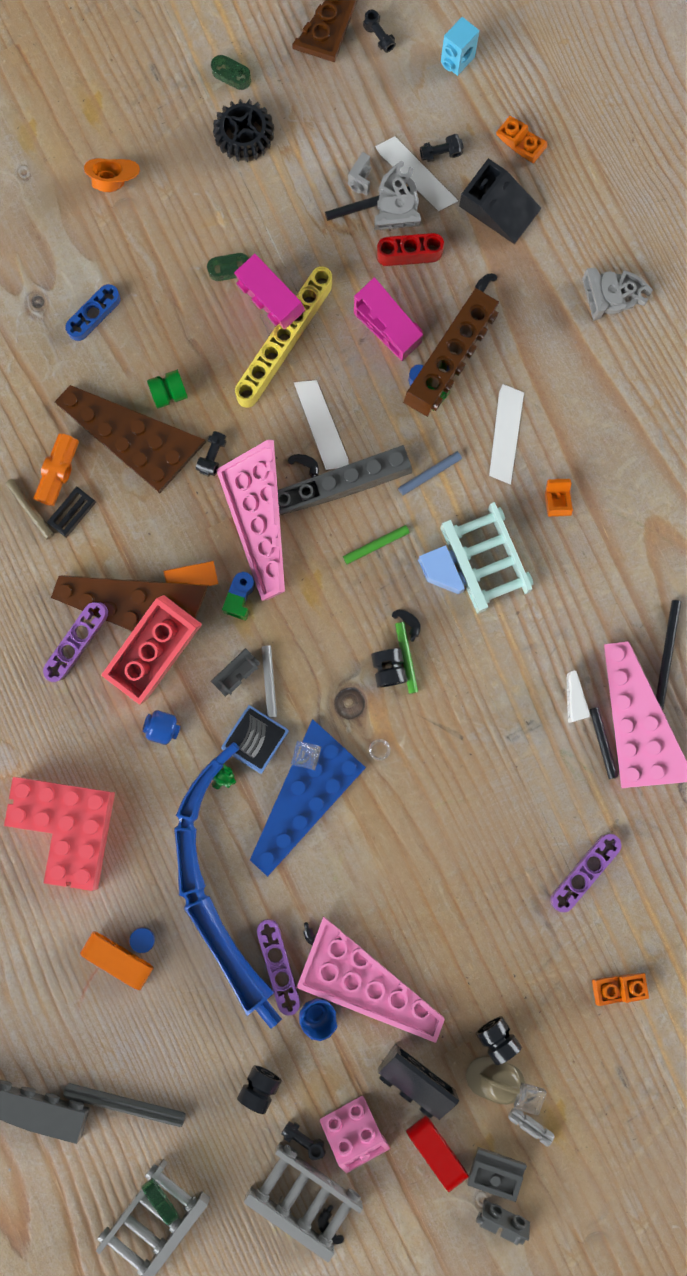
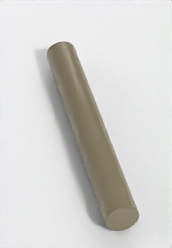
[5,479,54,540]

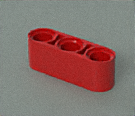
[377,233,444,266]
[406,1115,469,1192]

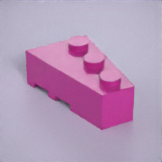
[234,253,305,330]
[354,277,423,361]

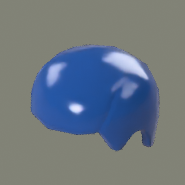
[299,998,337,1041]

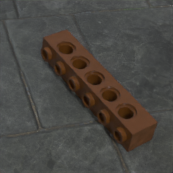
[403,288,499,417]

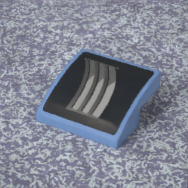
[221,705,289,774]

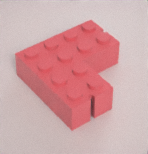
[4,777,115,891]

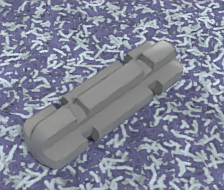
[508,1107,555,1146]

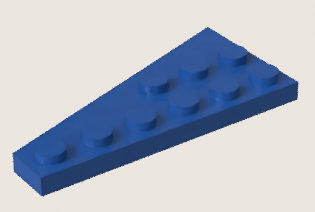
[250,719,366,877]

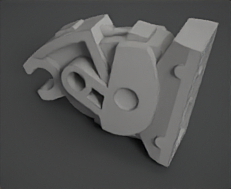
[374,161,421,230]
[582,268,653,321]

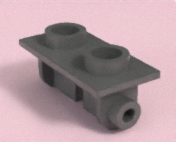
[211,648,260,697]
[476,1200,530,1245]

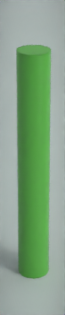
[343,525,410,564]
[395,622,418,694]

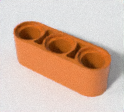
[80,931,154,990]

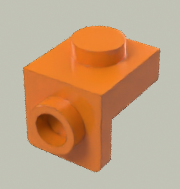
[545,479,573,517]

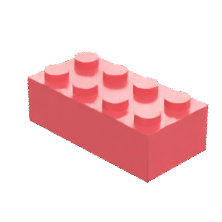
[101,595,202,705]

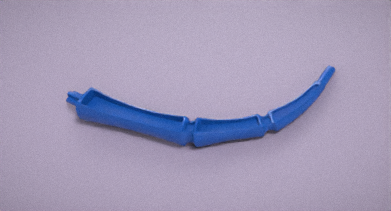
[174,742,282,1029]

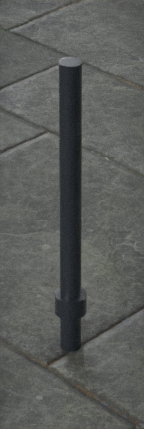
[656,600,681,714]

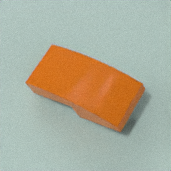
[496,116,547,164]
[163,561,218,586]
[592,973,649,1006]

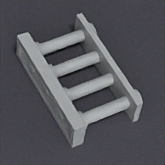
[244,1143,363,1263]
[96,1159,210,1276]

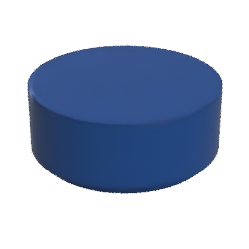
[129,927,155,953]

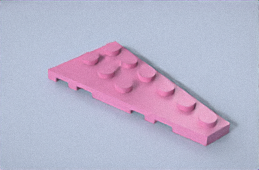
[216,440,285,601]
[604,641,687,788]
[297,916,445,1043]

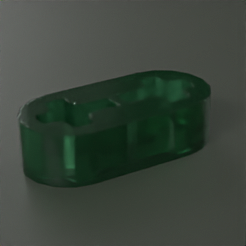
[211,55,251,90]
[207,253,249,281]
[141,1178,179,1226]

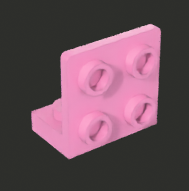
[320,1096,390,1174]

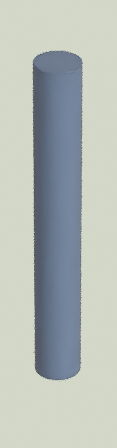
[398,451,462,496]

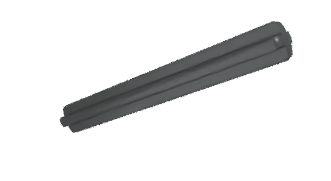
[63,1083,185,1127]

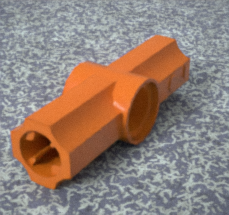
[34,433,79,506]

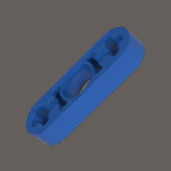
[65,284,121,341]

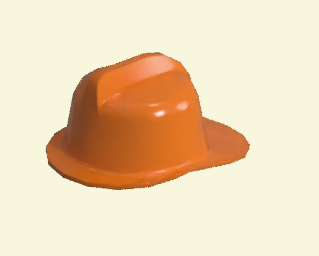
[84,158,140,192]

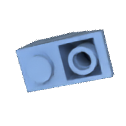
[418,545,466,594]

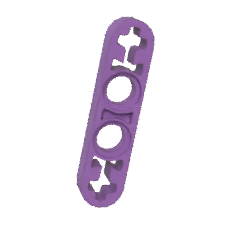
[43,602,108,682]
[551,834,622,912]
[257,919,300,1016]

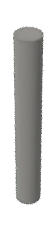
[262,646,277,718]

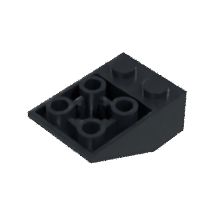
[459,158,541,244]

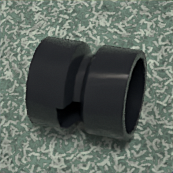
[371,648,408,688]
[476,1016,522,1065]
[237,1065,282,1114]

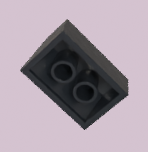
[378,1044,459,1120]

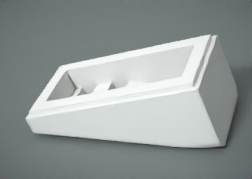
[566,670,590,723]

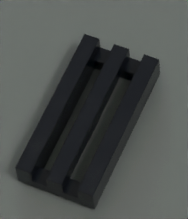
[47,486,96,538]

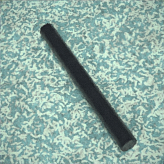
[325,186,410,221]

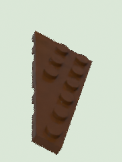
[55,385,206,494]
[51,575,209,651]

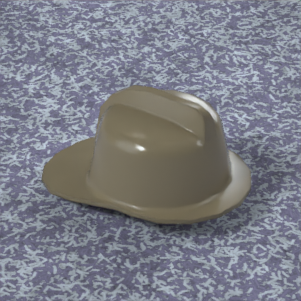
[466,1056,525,1105]

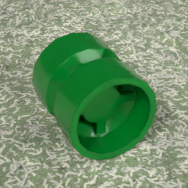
[147,369,188,409]

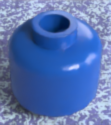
[142,710,180,745]

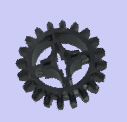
[213,99,275,163]

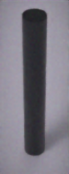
[589,707,618,779]

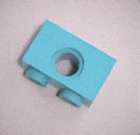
[441,17,480,76]

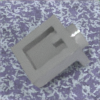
[348,152,372,195]

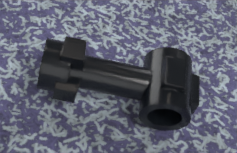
[363,10,396,53]
[420,134,464,162]
[196,431,227,477]
[281,1121,326,1160]

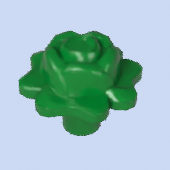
[212,764,236,789]

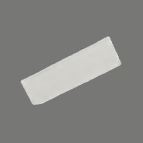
[375,136,458,211]
[294,380,349,470]
[489,384,524,485]

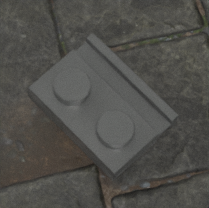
[467,1147,527,1202]

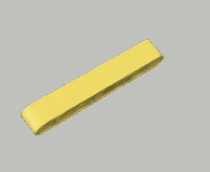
[235,267,332,408]

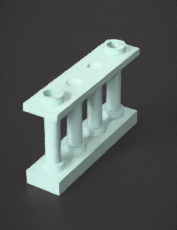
[440,502,534,614]

